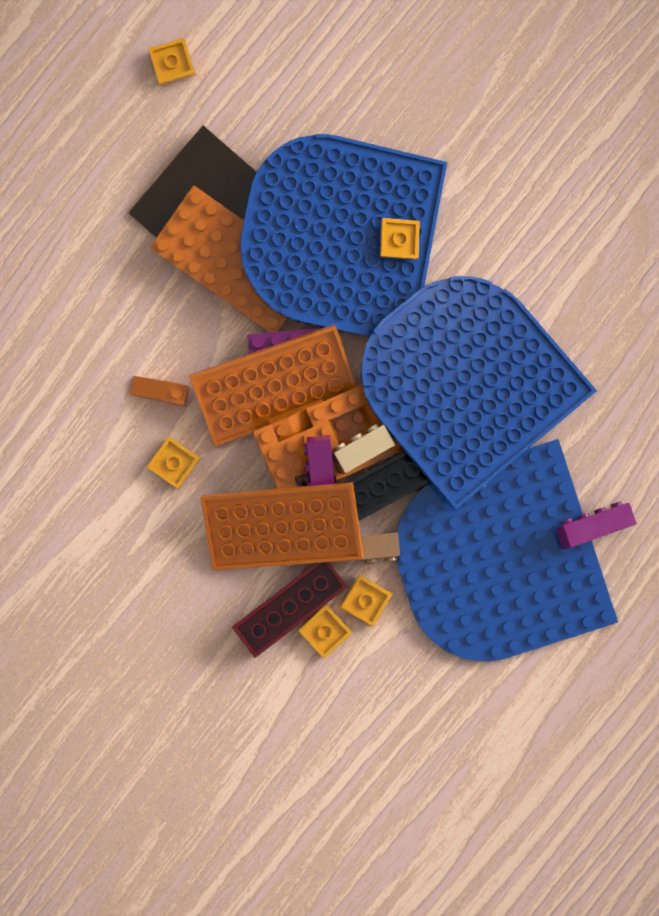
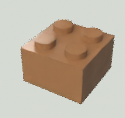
[361,533,400,564]

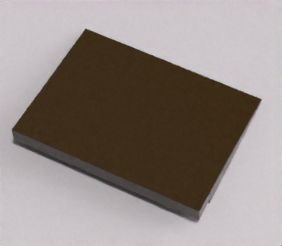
[129,125,257,238]

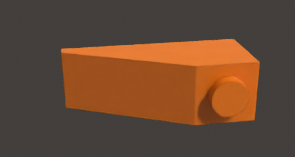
[130,376,190,407]
[268,398,323,441]

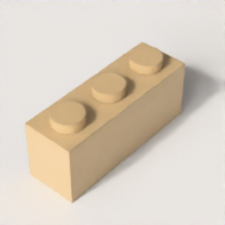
[332,424,395,474]

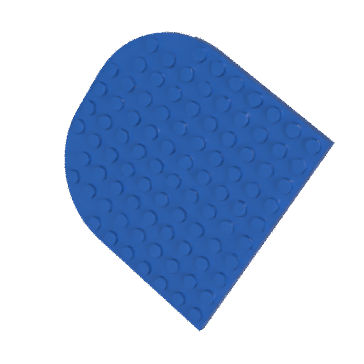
[240,134,447,337]
[361,276,597,510]
[396,439,618,661]

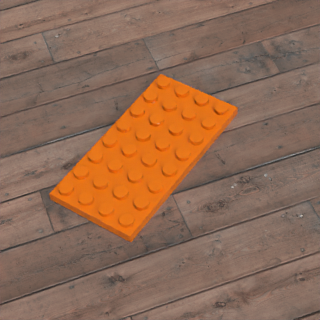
[150,185,288,332]
[189,324,356,446]
[200,482,364,570]

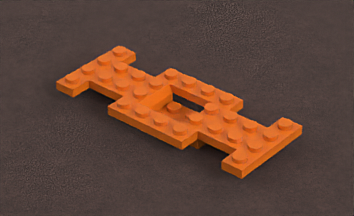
[252,385,404,489]

